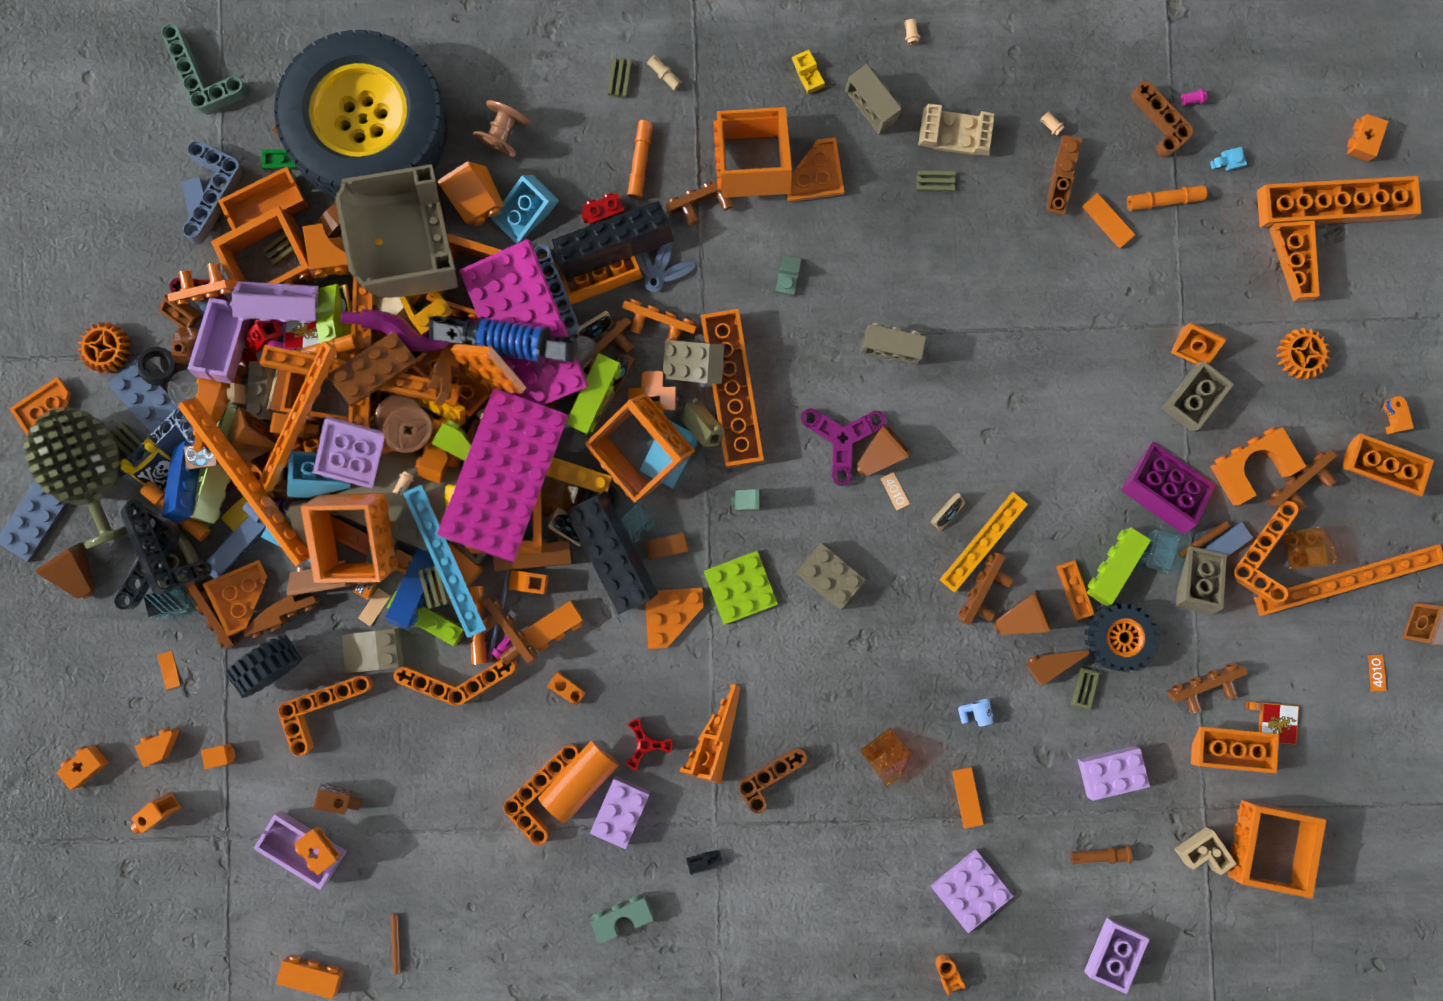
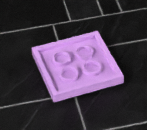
[313,416,385,489]
[930,849,1013,933]

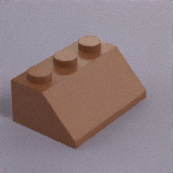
[287,560,356,596]

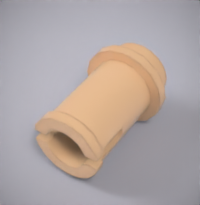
[904,19,920,46]
[1040,111,1065,136]
[392,471,414,497]

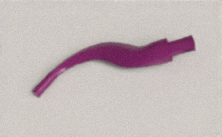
[341,309,478,352]

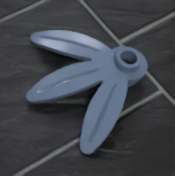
[635,242,696,292]

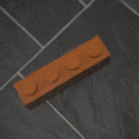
[493,538,573,571]

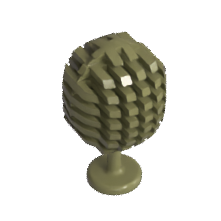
[24,407,128,549]

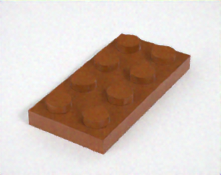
[328,331,418,407]

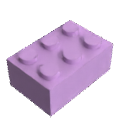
[1078,746,1150,801]
[590,776,651,849]
[1084,917,1149,994]

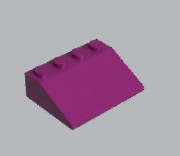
[1121,441,1216,535]

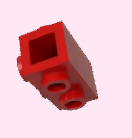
[581,193,625,226]
[244,319,282,354]

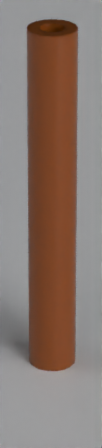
[1178,521,1230,559]
[391,913,401,974]

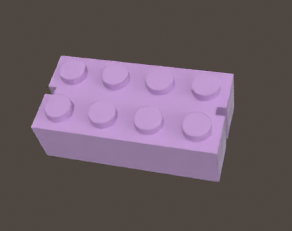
[232,282,319,323]
[188,297,252,384]
[253,811,347,890]

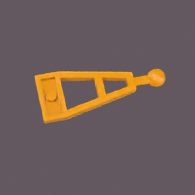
[375,238,454,336]

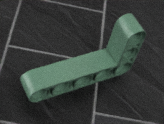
[161,23,249,114]

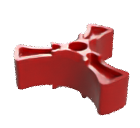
[626,717,673,770]

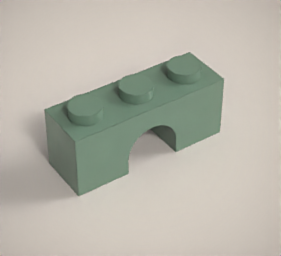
[590,894,654,944]

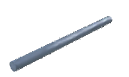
[487,570,511,662]

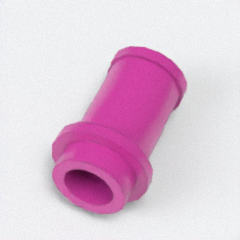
[1181,89,1207,106]
[492,636,513,660]

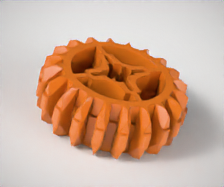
[76,322,132,374]
[1276,328,1331,380]

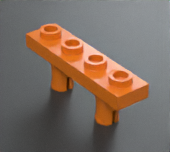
[167,263,239,305]
[622,298,698,341]

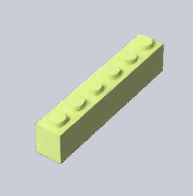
[189,406,237,524]

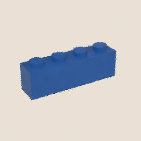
[162,441,199,523]
[385,548,435,631]

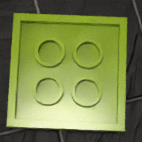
[704,551,778,625]

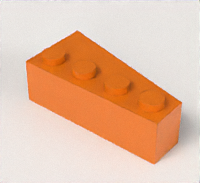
[1269,221,1320,302]

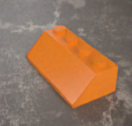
[1191,727,1279,774]

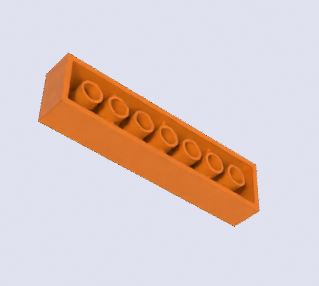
[1257,176,1422,228]
[701,309,764,468]

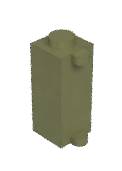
[680,398,726,447]

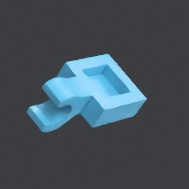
[1210,147,1247,171]

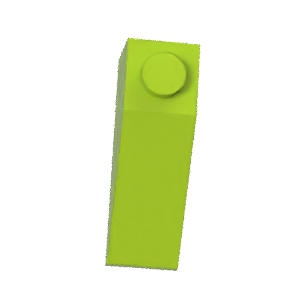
[316,284,346,343]
[432,419,472,461]

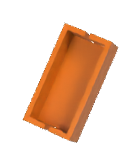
[218,167,310,230]

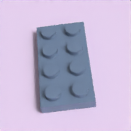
[107,359,179,433]
[0,481,69,562]

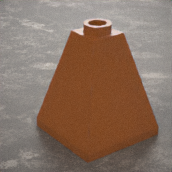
[172,327,200,366]
[227,407,277,463]
[856,424,912,476]
[35,542,96,600]
[993,590,1051,635]
[1402,602,1443,645]

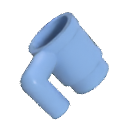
[958,699,994,726]

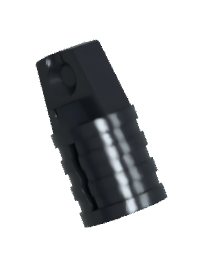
[686,850,723,875]

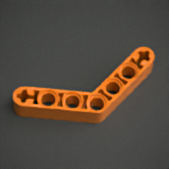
[394,659,518,706]

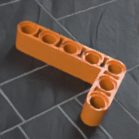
[1234,501,1298,606]
[278,675,374,757]
[503,743,580,845]

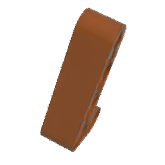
[1131,81,1193,158]
[739,747,807,814]

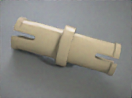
[647,55,682,91]

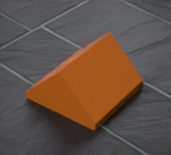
[1171,322,1226,365]

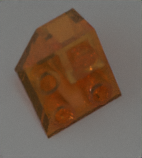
[541,477,586,518]
[1284,526,1337,570]
[859,728,912,787]

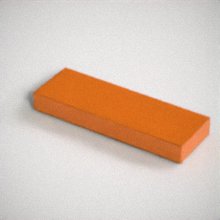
[1082,193,1135,249]
[1056,560,1095,621]
[952,766,983,829]

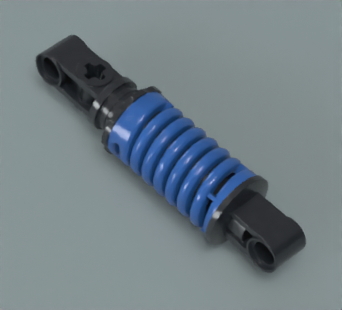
[429,316,577,364]

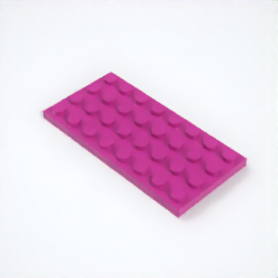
[459,239,589,406]
[437,388,568,563]

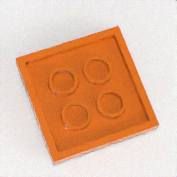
[451,344,526,393]

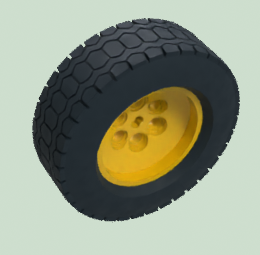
[274,30,448,198]

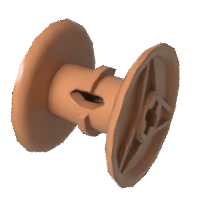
[472,100,530,157]
[375,394,432,453]

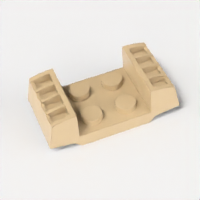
[918,104,995,156]

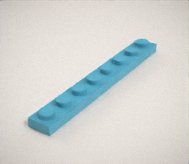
[403,485,486,638]

